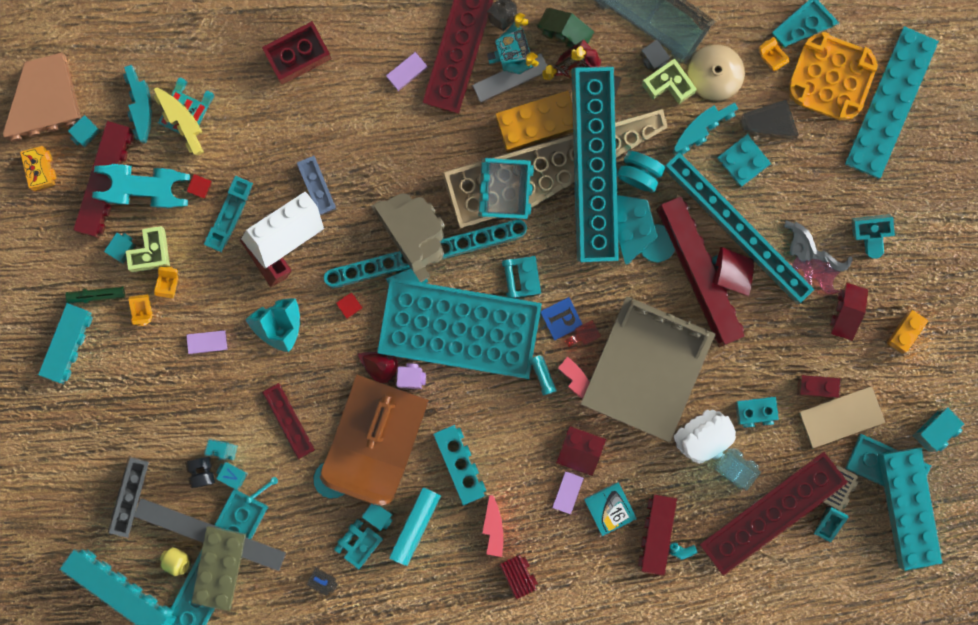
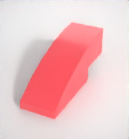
[557,356,590,400]
[483,495,503,557]

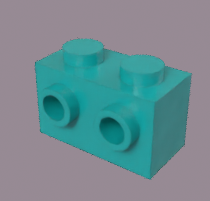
[735,397,779,428]

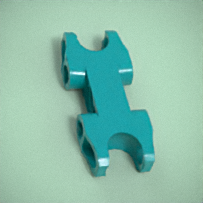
[92,164,190,209]

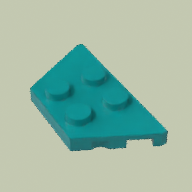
[617,195,658,265]

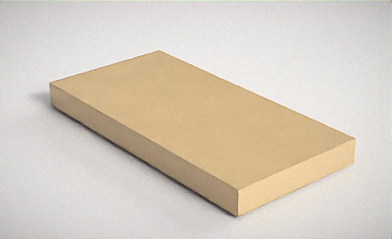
[799,386,885,449]

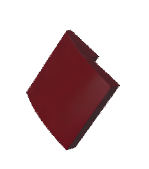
[714,247,754,296]

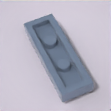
[297,156,336,216]

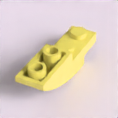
[154,88,204,156]

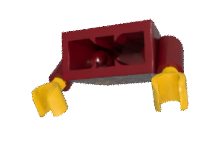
[542,39,601,80]

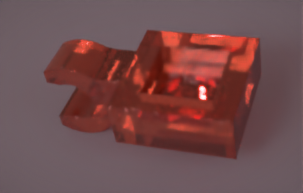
[565,320,601,347]

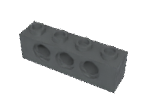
[108,456,149,538]

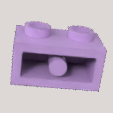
[397,364,426,389]

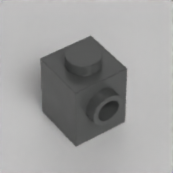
[640,40,670,72]

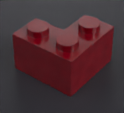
[829,282,868,341]

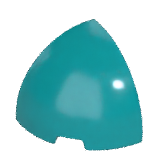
[246,298,300,352]

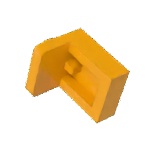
[759,37,790,72]
[154,267,179,299]
[128,294,153,326]

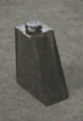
[739,100,799,140]

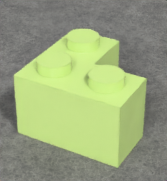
[642,58,697,104]
[126,226,170,272]

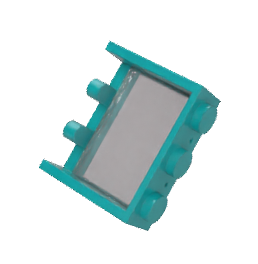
[478,158,534,219]

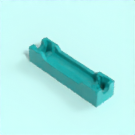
[205,439,238,460]

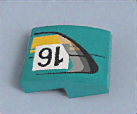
[584,482,637,536]

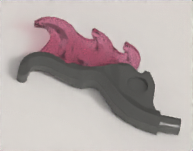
[783,220,853,295]

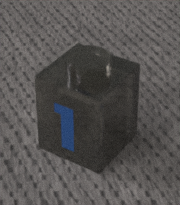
[306,567,338,596]

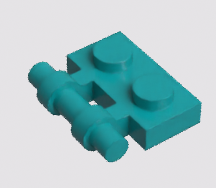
[334,519,383,569]

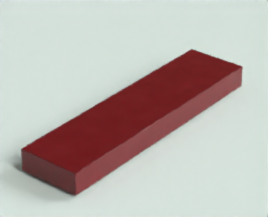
[262,383,315,460]

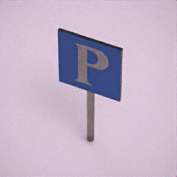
[537,297,583,341]

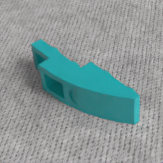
[123,65,152,144]
[673,102,738,155]

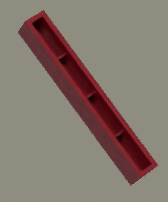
[656,197,745,348]

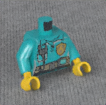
[487,13,539,74]

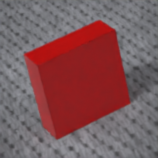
[187,174,212,199]
[336,292,363,319]

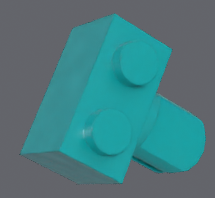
[851,214,895,259]

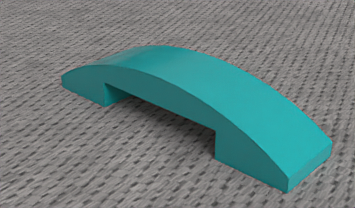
[204,176,253,253]

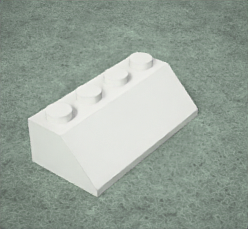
[241,192,324,269]

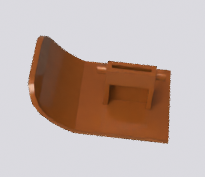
[320,374,429,505]

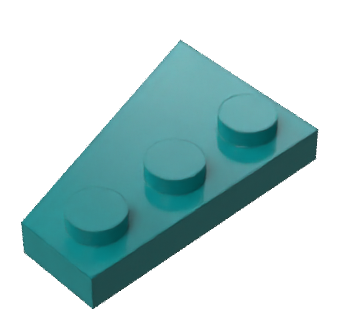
[771,0,839,48]

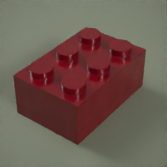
[262,21,332,85]

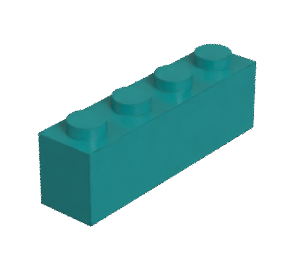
[38,303,93,384]

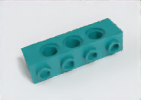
[434,425,487,505]

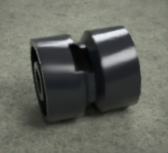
[185,457,215,489]

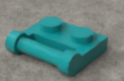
[501,256,541,298]
[529,355,557,396]

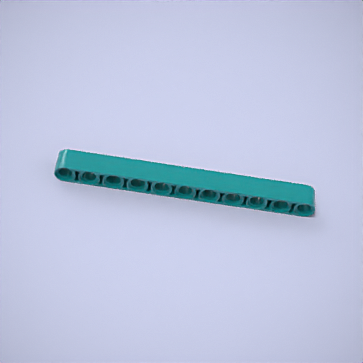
[324,220,527,288]

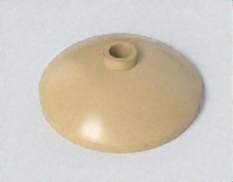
[688,45,745,101]

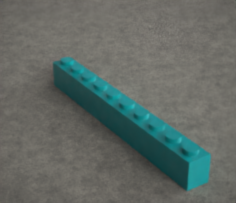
[665,152,815,305]

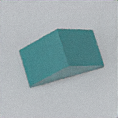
[814,507,849,542]

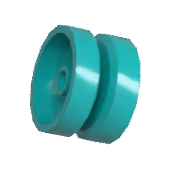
[616,150,666,193]

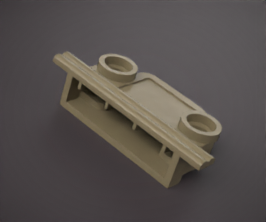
[371,193,445,282]

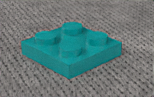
[717,134,771,188]

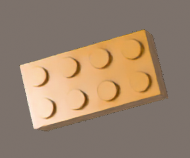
[496,91,573,153]

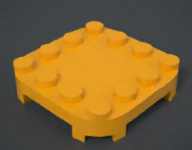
[789,32,878,121]

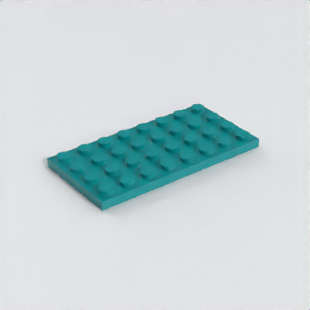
[377,277,542,379]

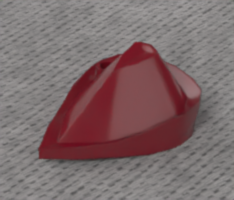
[357,352,398,383]

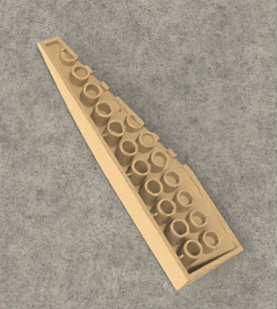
[442,109,668,228]

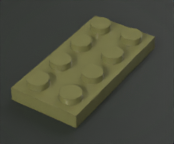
[192,526,246,611]

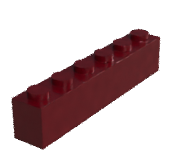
[73,121,133,239]

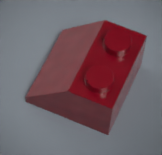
[556,426,606,476]

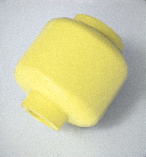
[160,548,190,576]

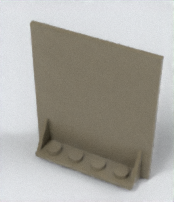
[581,297,715,442]

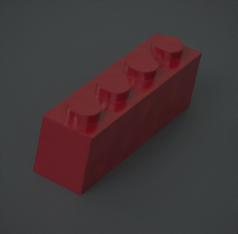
[638,494,677,576]

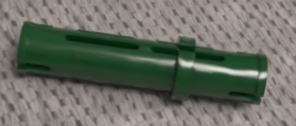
[65,286,125,304]

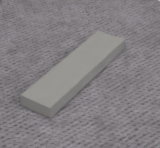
[473,54,547,103]

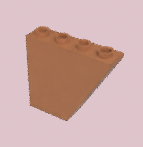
[3,53,81,142]

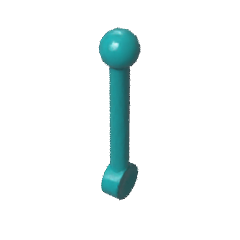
[245,477,278,504]

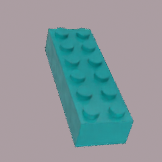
[878,447,942,570]
[60,549,177,625]

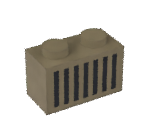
[823,465,858,511]

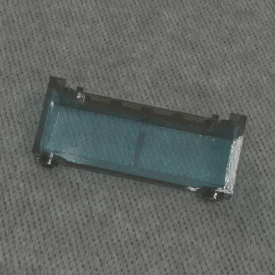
[593,0,717,64]

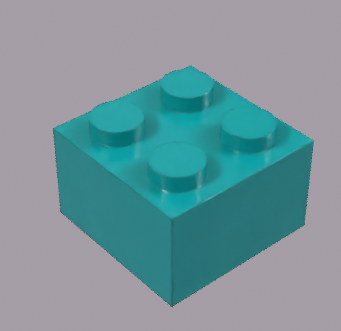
[912,407,964,452]

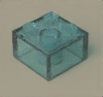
[712,448,761,491]

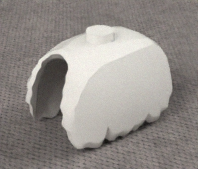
[674,410,735,464]

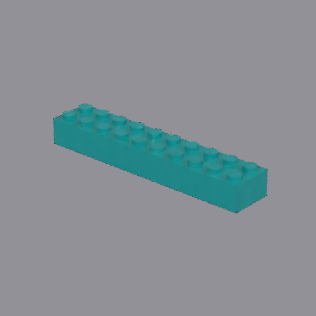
[571,67,619,262]

